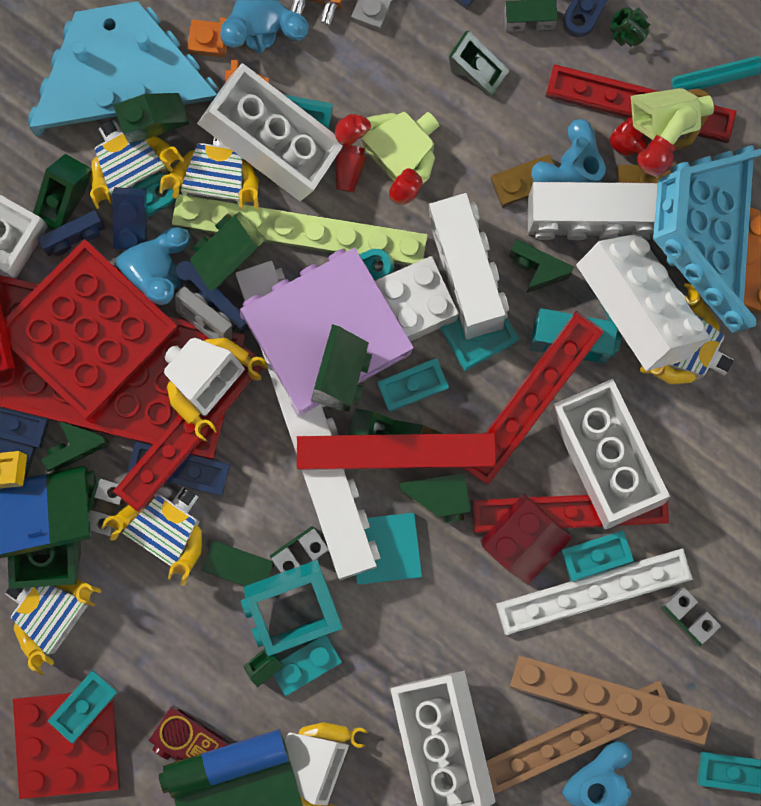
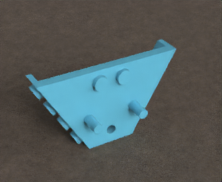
[28,1,220,136]
[653,145,761,333]

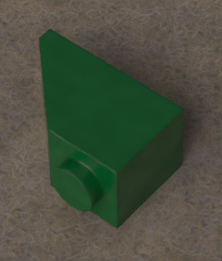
[113,93,190,145]
[33,153,92,231]
[399,473,471,523]

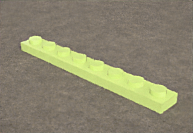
[171,194,427,266]

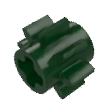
[610,7,650,47]

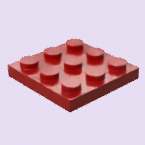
[13,693,120,799]

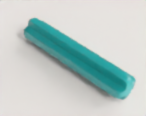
[671,56,761,91]

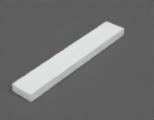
[496,548,693,635]

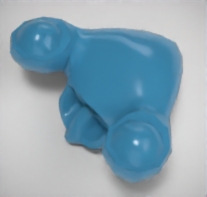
[220,0,309,53]
[531,119,606,183]
[116,227,191,305]
[562,740,632,806]

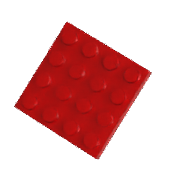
[4,239,178,421]

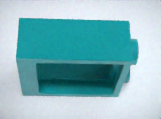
[529,308,622,364]
[241,559,343,656]

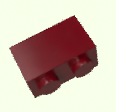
[480,494,572,585]

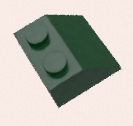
[190,211,266,292]
[311,324,373,412]
[8,541,81,589]

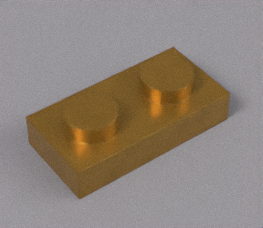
[490,154,554,208]

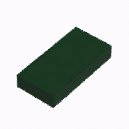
[201,540,274,586]

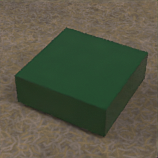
[244,648,283,688]

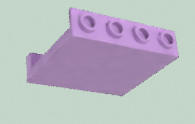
[240,247,414,417]

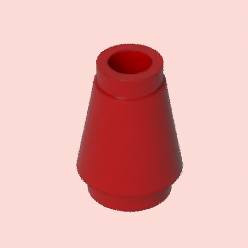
[336,145,367,192]

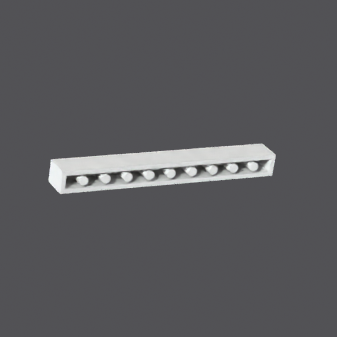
[236,260,381,580]

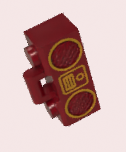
[149,705,232,762]

